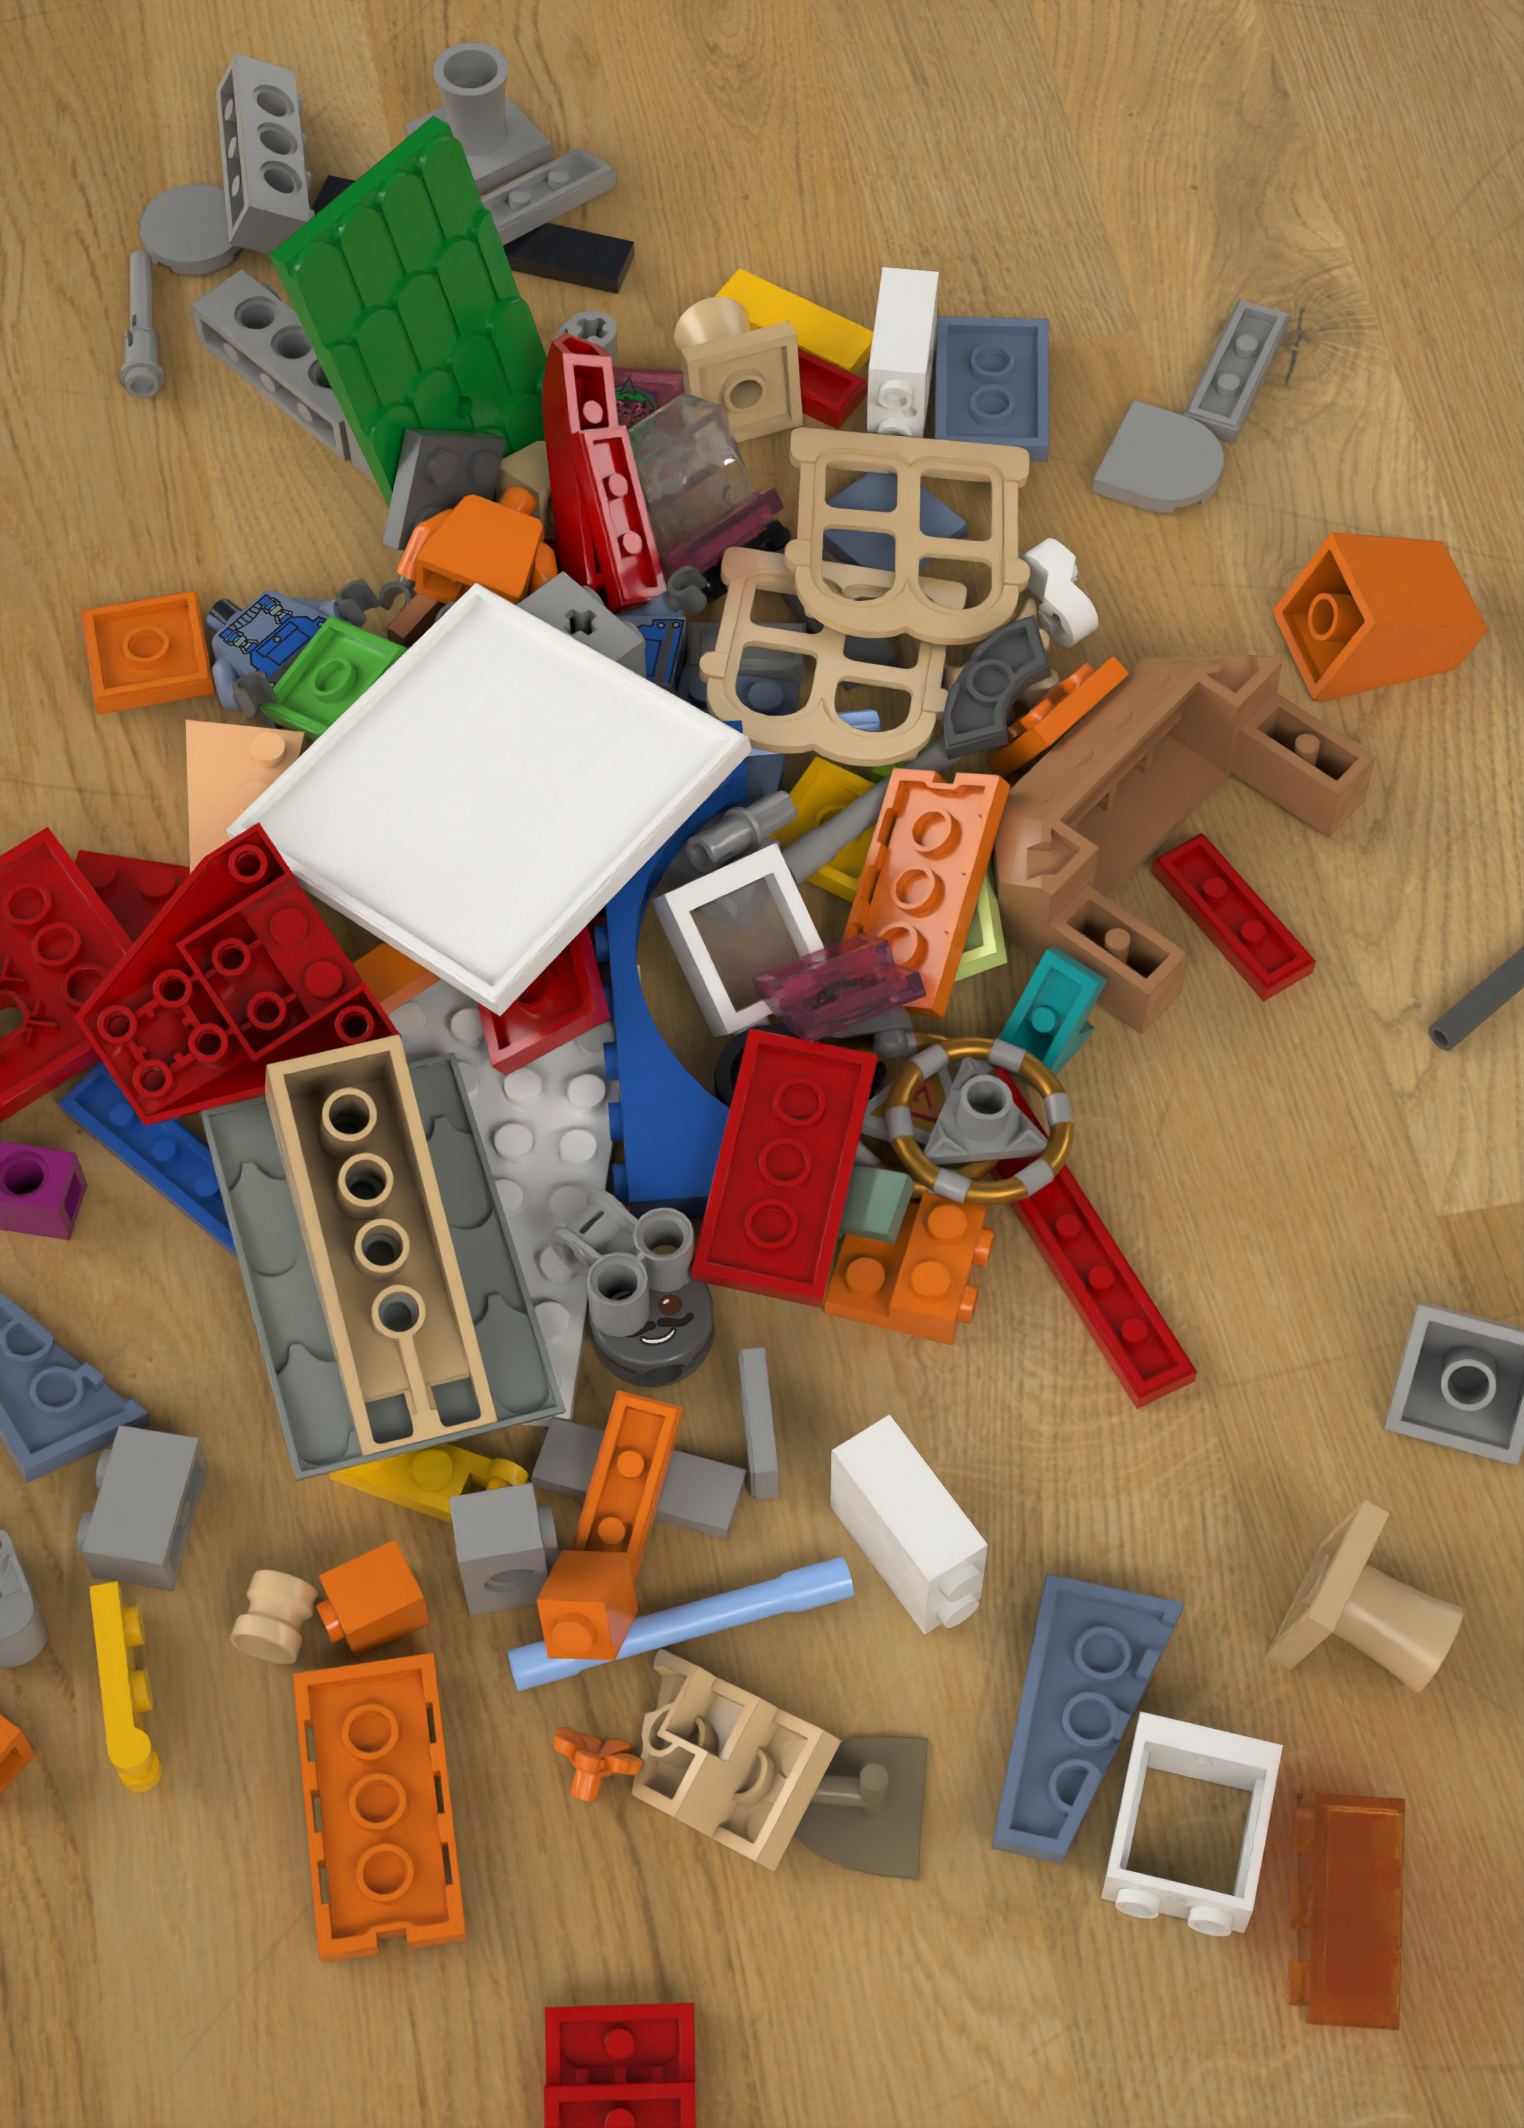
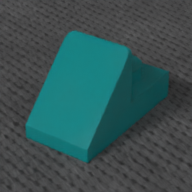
[998,947,1108,1086]

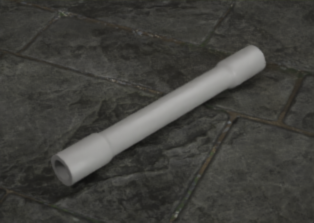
[781,708,1015,887]

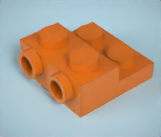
[824,1193,996,1345]

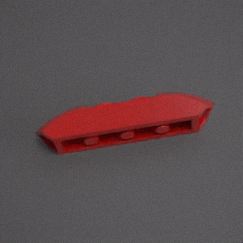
[542,333,626,615]

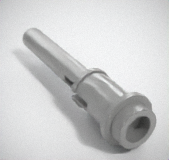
[119,250,165,398]

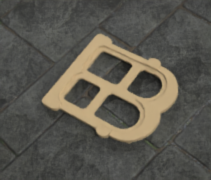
[784,427,1031,645]
[699,546,967,766]

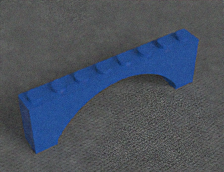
[594,720,747,1220]

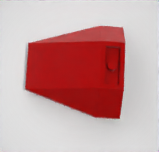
[74,822,401,1127]

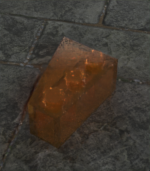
[1287,1793,1405,2030]

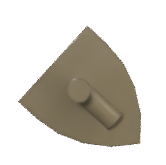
[793,1736,928,1880]

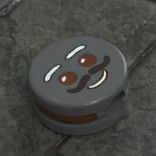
[590,1279,714,1387]

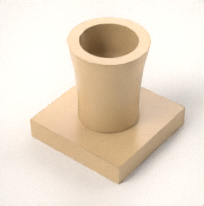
[674,296,803,453]
[1266,1499,1465,1694]

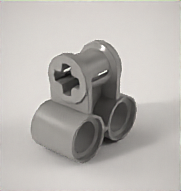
[548,1188,695,1337]

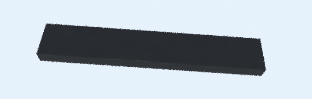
[311,175,635,294]

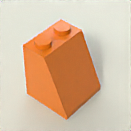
[1272,532,1488,702]

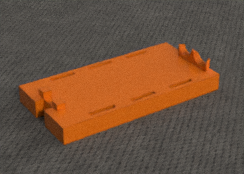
[834,768,1011,1020]
[292,1653,468,1963]

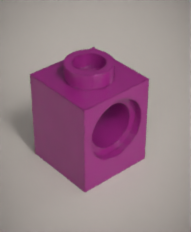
[0,1141,88,1240]

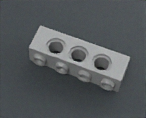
[216,53,315,255]
[191,269,351,461]

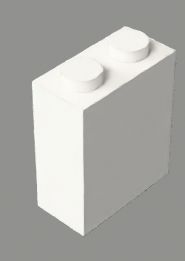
[830,1414,988,1635]

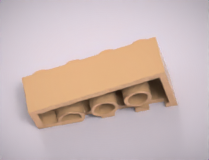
[186,720,308,874]

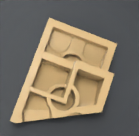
[631,1648,842,1872]

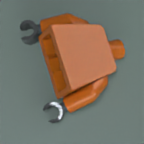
[378,486,558,611]

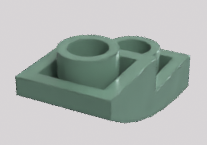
[838,1165,915,1244]

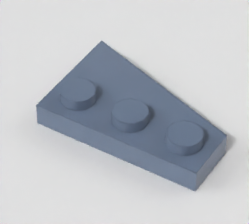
[0,1292,149,1483]

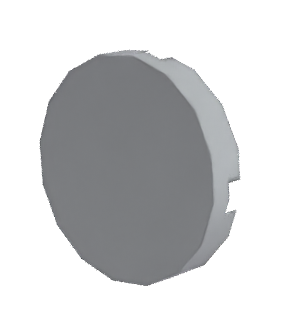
[140,184,245,276]

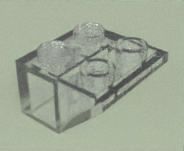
[627,393,759,563]

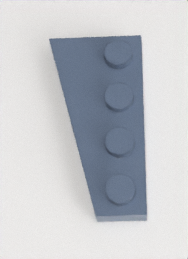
[991,1574,1185,1864]

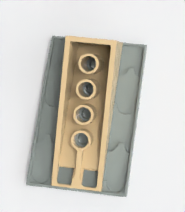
[200,1034,566,1482]

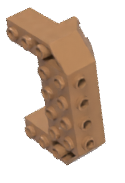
[990,653,1376,1034]

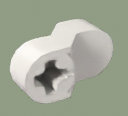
[1019,538,1099,649]

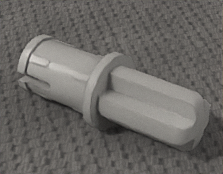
[686,791,797,873]

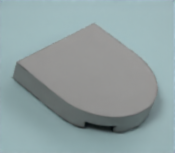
[1092,400,1224,513]

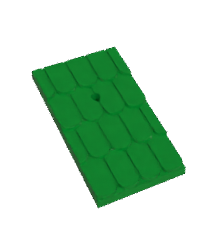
[269,115,547,508]

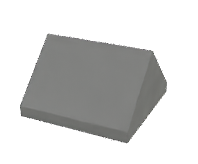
[1384,1301,1524,1466]

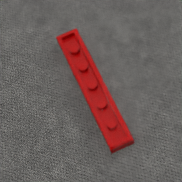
[990,1066,1197,1409]

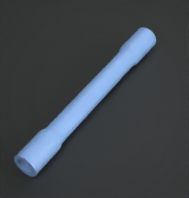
[507,1556,854,1692]

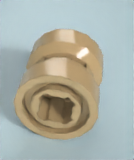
[229,1570,320,1665]

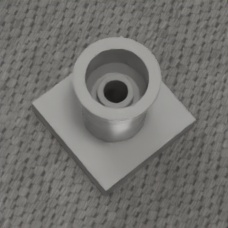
[405,42,552,195]

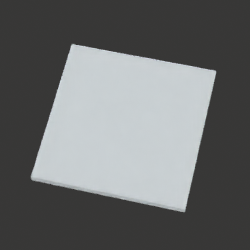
[226,583,752,1016]

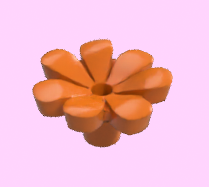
[553,1727,644,1802]

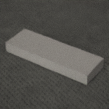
[481,147,616,246]
[1183,299,1291,444]
[531,1417,747,1540]

